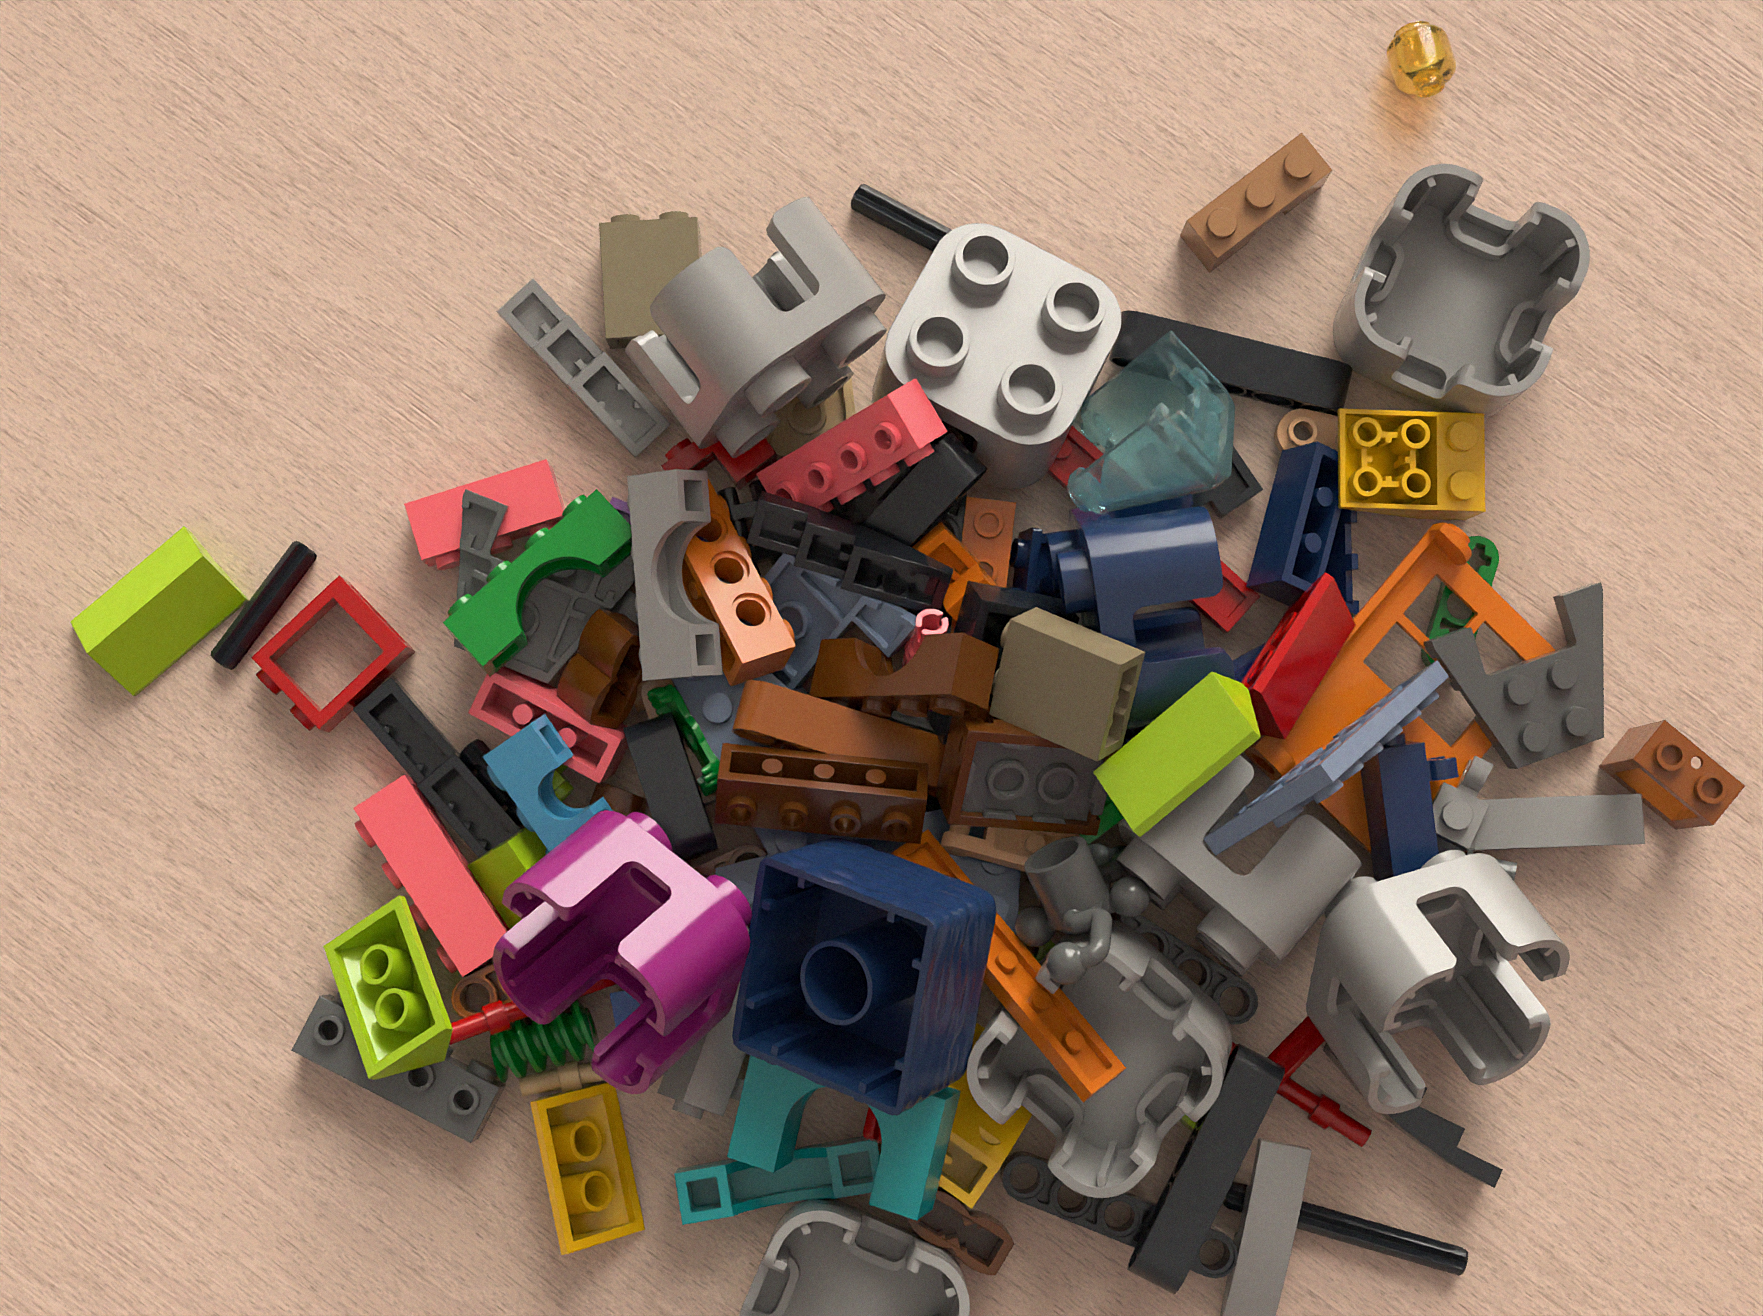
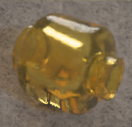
[1387,21,1456,98]

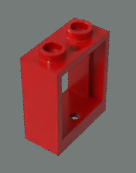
[251,575,416,733]

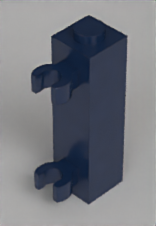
[1361,733,1458,882]

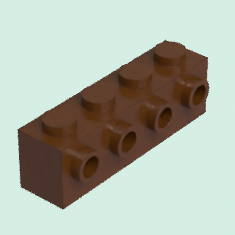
[714,743,929,844]

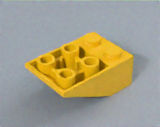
[1338,408,1486,520]
[939,1022,1033,1209]

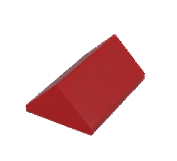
[1241,572,1356,740]

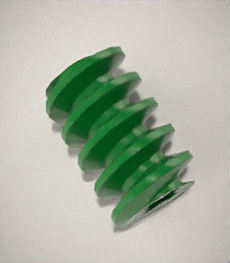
[489,999,599,1083]

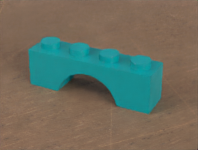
[674,1136,880,1225]

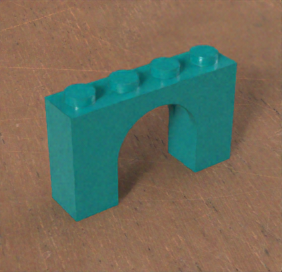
[727,1055,961,1221]

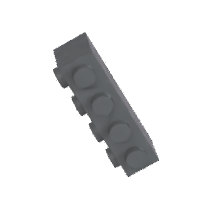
[291,991,506,1143]

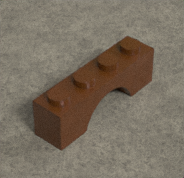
[809,633,999,718]

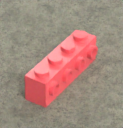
[756,378,948,512]
[353,775,510,977]

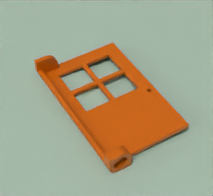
[1244,522,1555,854]

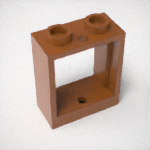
[1599,720,1745,830]

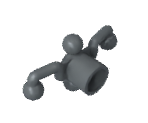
[1015,836,1151,985]

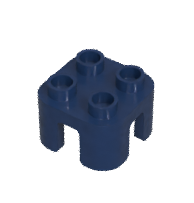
[1045,491,1235,728]

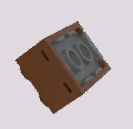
[935,705,1118,836]

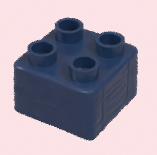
[732,838,996,1116]

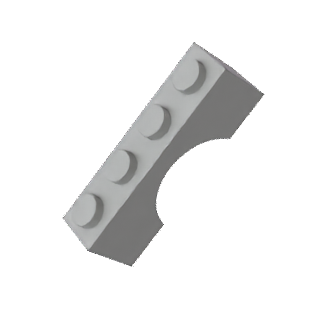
[627,469,723,681]

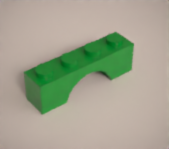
[443,489,632,677]

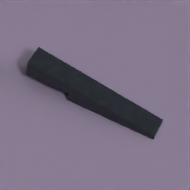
[353,676,523,858]

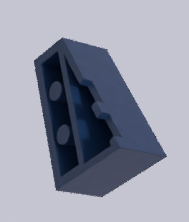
[1246,441,1359,617]

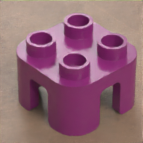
[493,810,752,1095]

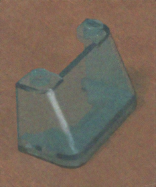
[1067,330,1235,514]

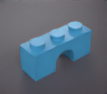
[483,714,613,854]

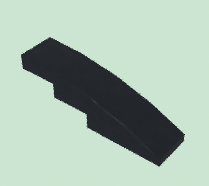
[747,491,953,611]
[1323,1043,1503,1188]

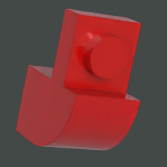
[661,438,777,490]

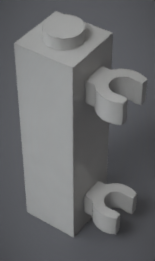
[657,927,749,1120]

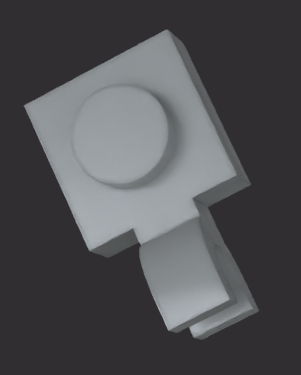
[1432,756,1494,851]

